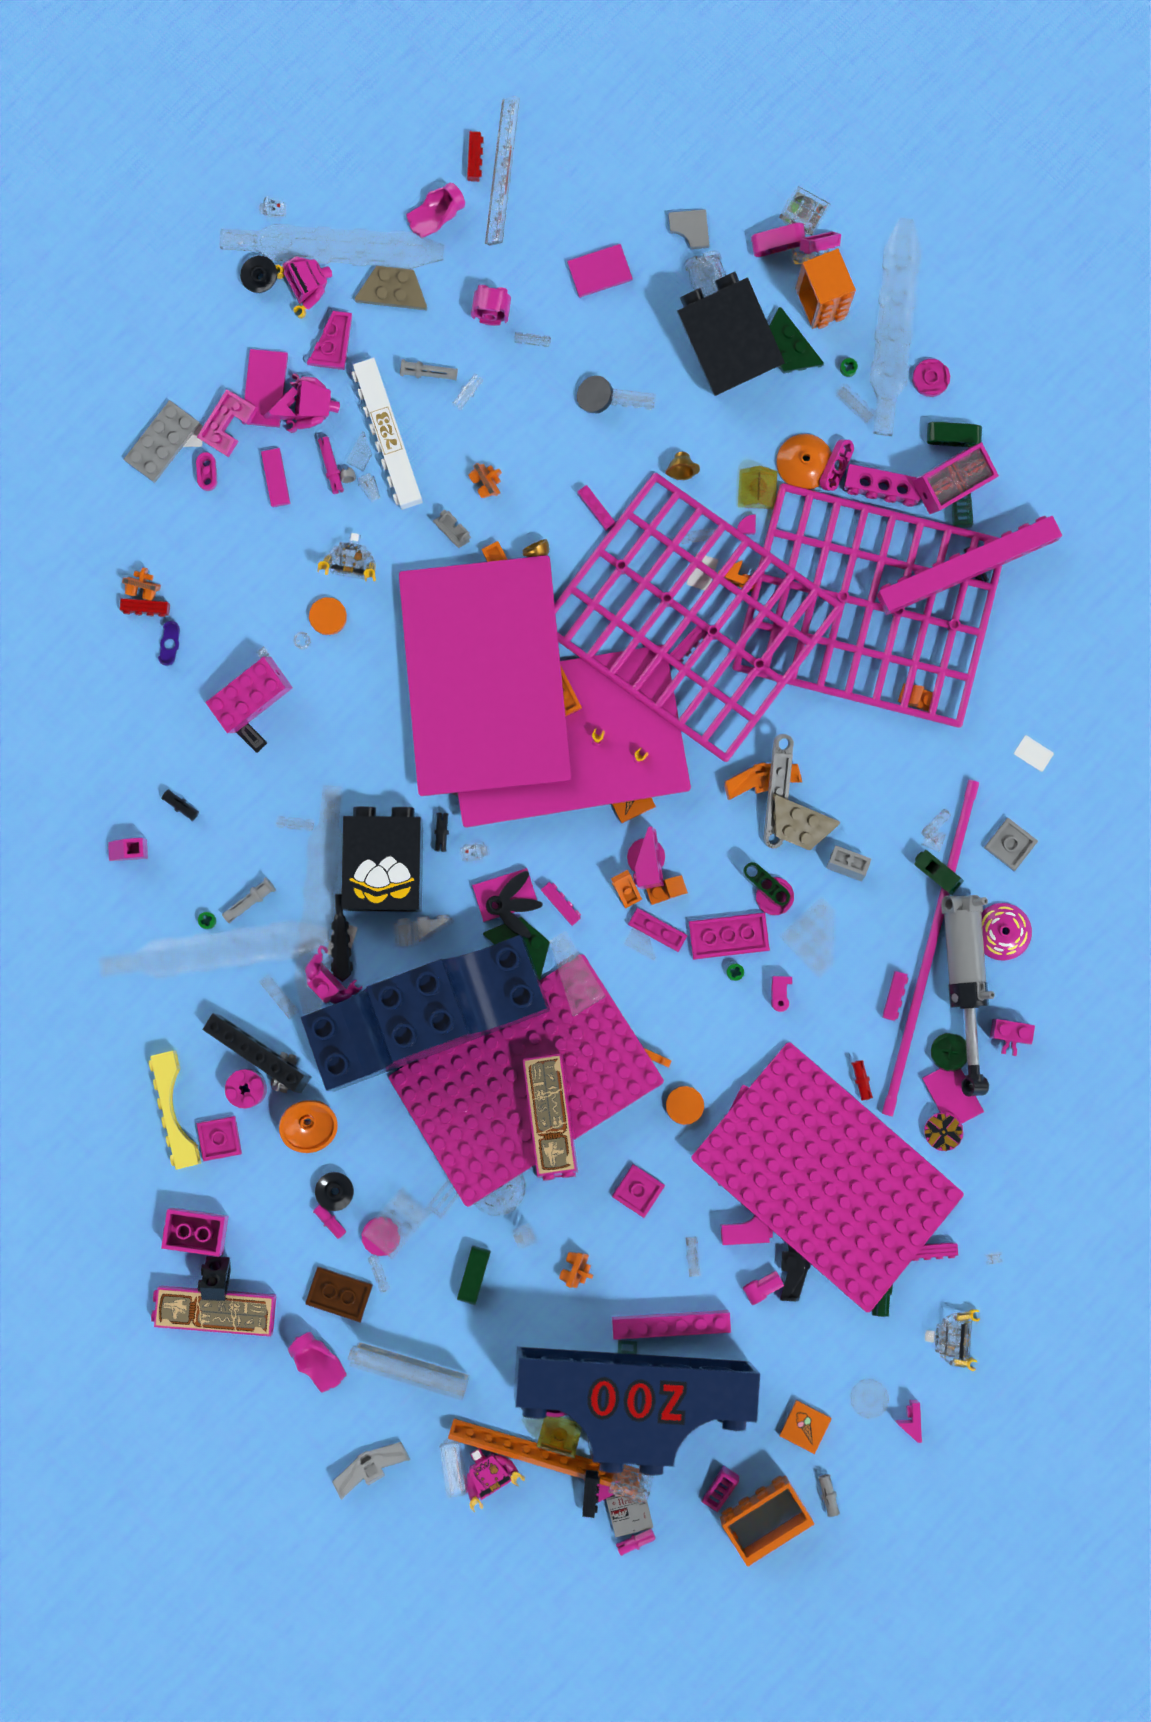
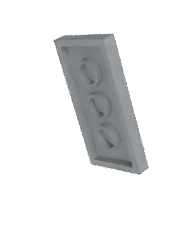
[124,400,200,483]

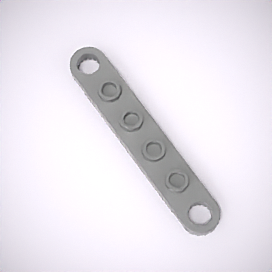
[763,734,794,849]

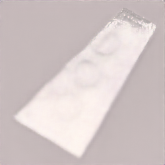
[550,931,606,1016]

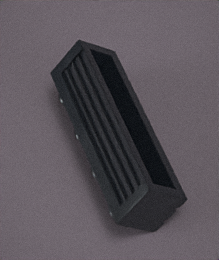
[582,1470,600,1518]

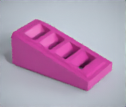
[701,1466,739,1512]

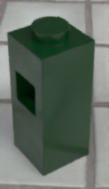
[914,850,964,895]

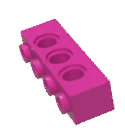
[843,464,921,507]

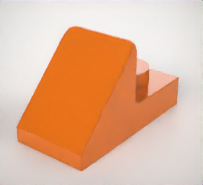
[718,560,754,592]
[898,684,933,712]
[611,870,642,909]
[646,875,688,905]

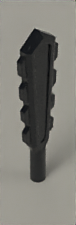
[331,894,353,982]

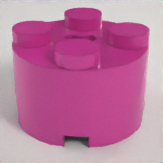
[471,285,511,326]
[225,1069,267,1109]

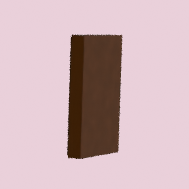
[305,1266,373,1322]

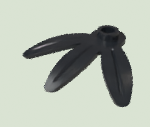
[486,871,543,938]

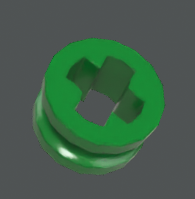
[840,358,858,377]
[198,912,216,929]
[727,964,744,981]

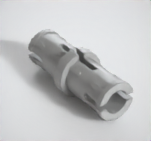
[818,1474,840,1517]

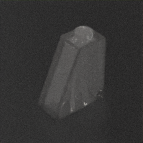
[440,1439,468,1498]

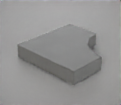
[669,209,710,250]

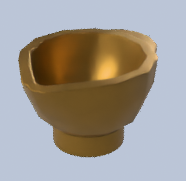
[665,452,700,480]
[522,539,549,557]

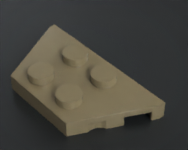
[355,266,427,311]
[773,794,840,851]

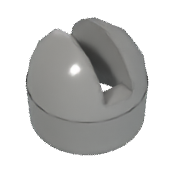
[340,467,356,483]

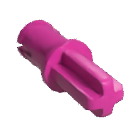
[313,1205,346,1239]
[616,1529,655,1556]

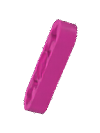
[820,439,854,491]

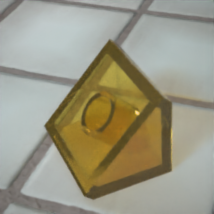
[738,466,777,509]
[536,1416,582,1458]

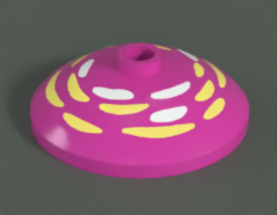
[981,903,1032,961]

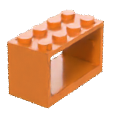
[795,248,856,329]
[720,1475,814,1567]

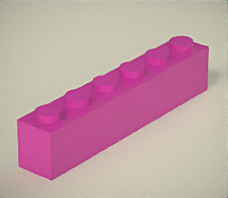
[612,1310,731,1340]

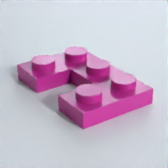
[197,389,259,457]

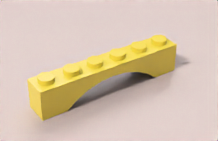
[149,1050,202,1170]

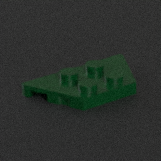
[769,306,824,374]
[483,917,550,980]

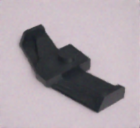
[779,1245,811,1302]

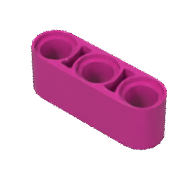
[751,223,806,257]

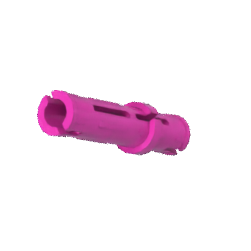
[317,437,344,494]

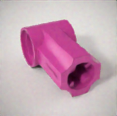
[742,1271,784,1305]

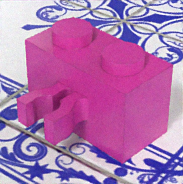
[990,1019,1035,1056]

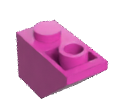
[108,838,148,861]

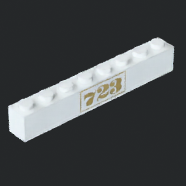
[351,358,423,510]

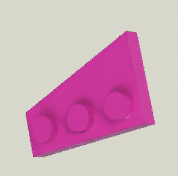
[307,311,353,370]

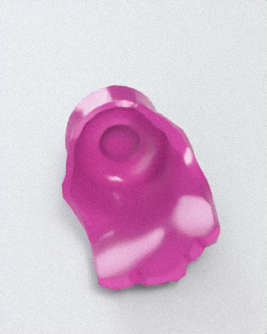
[406,182,465,238]
[288,1332,347,1393]

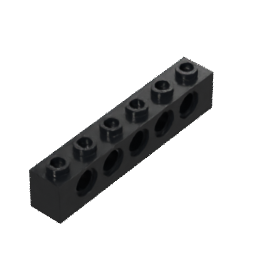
[202,1013,312,1093]

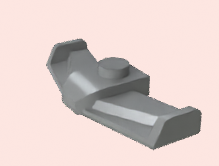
[332,1442,411,1500]

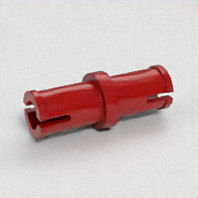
[851,1060,873,1101]

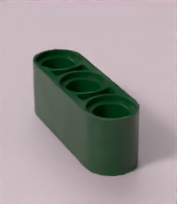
[927,422,982,447]
[742,862,790,907]
[457,1245,491,1305]

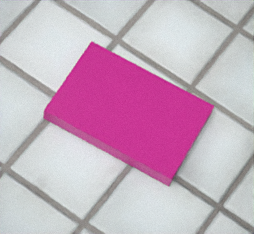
[567,244,633,298]
[472,868,537,922]
[922,1069,984,1123]

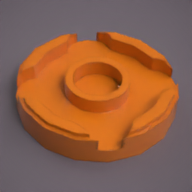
[309,597,347,635]
[666,1086,704,1125]

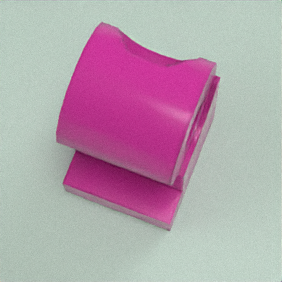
[771,976,792,1012]

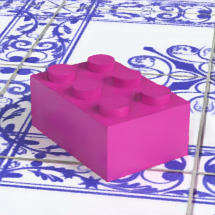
[161,1208,229,1257]

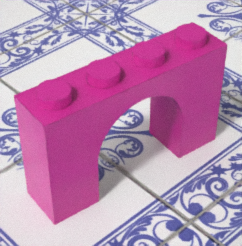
[718,1184,773,1245]

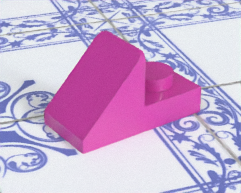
[263,387,299,420]
[895,1400,922,1443]

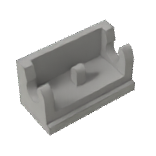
[826,845,871,882]

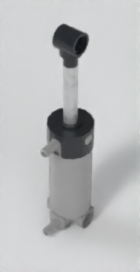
[942,895,995,1097]

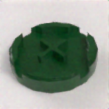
[931,1033,967,1072]

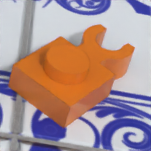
[644,1048,672,1068]

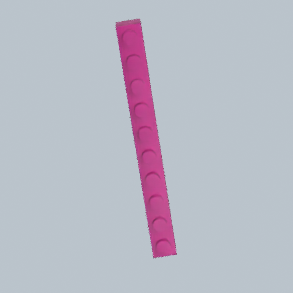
[877,515,1063,616]

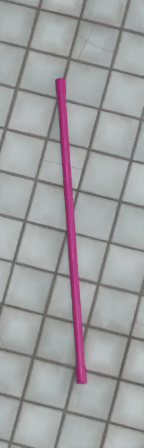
[882,780,979,1117]

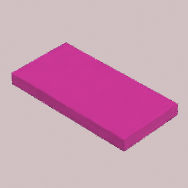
[242,349,288,428]
[689,913,770,960]

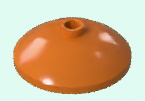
[776,434,832,490]
[279,1100,338,1153]

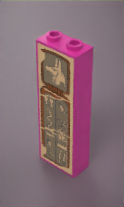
[523,1054,578,1181]
[151,1285,277,1336]

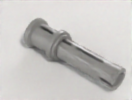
[400,359,458,381]
[222,877,276,924]

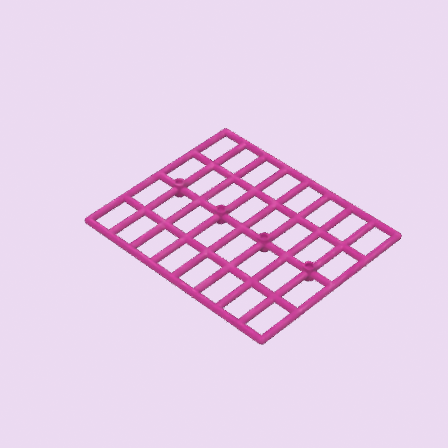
[555,473,844,762]
[732,483,1002,728]

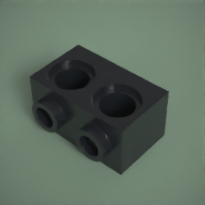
[198,1256,231,1301]

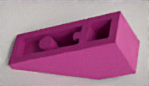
[633,826,664,889]

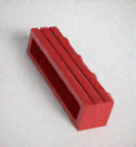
[467,131,484,182]
[120,598,170,617]

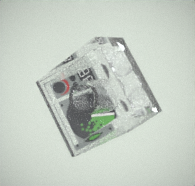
[779,186,831,236]

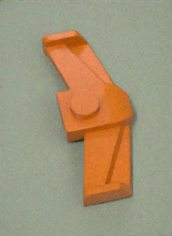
[724,762,802,800]

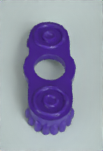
[158,621,180,666]

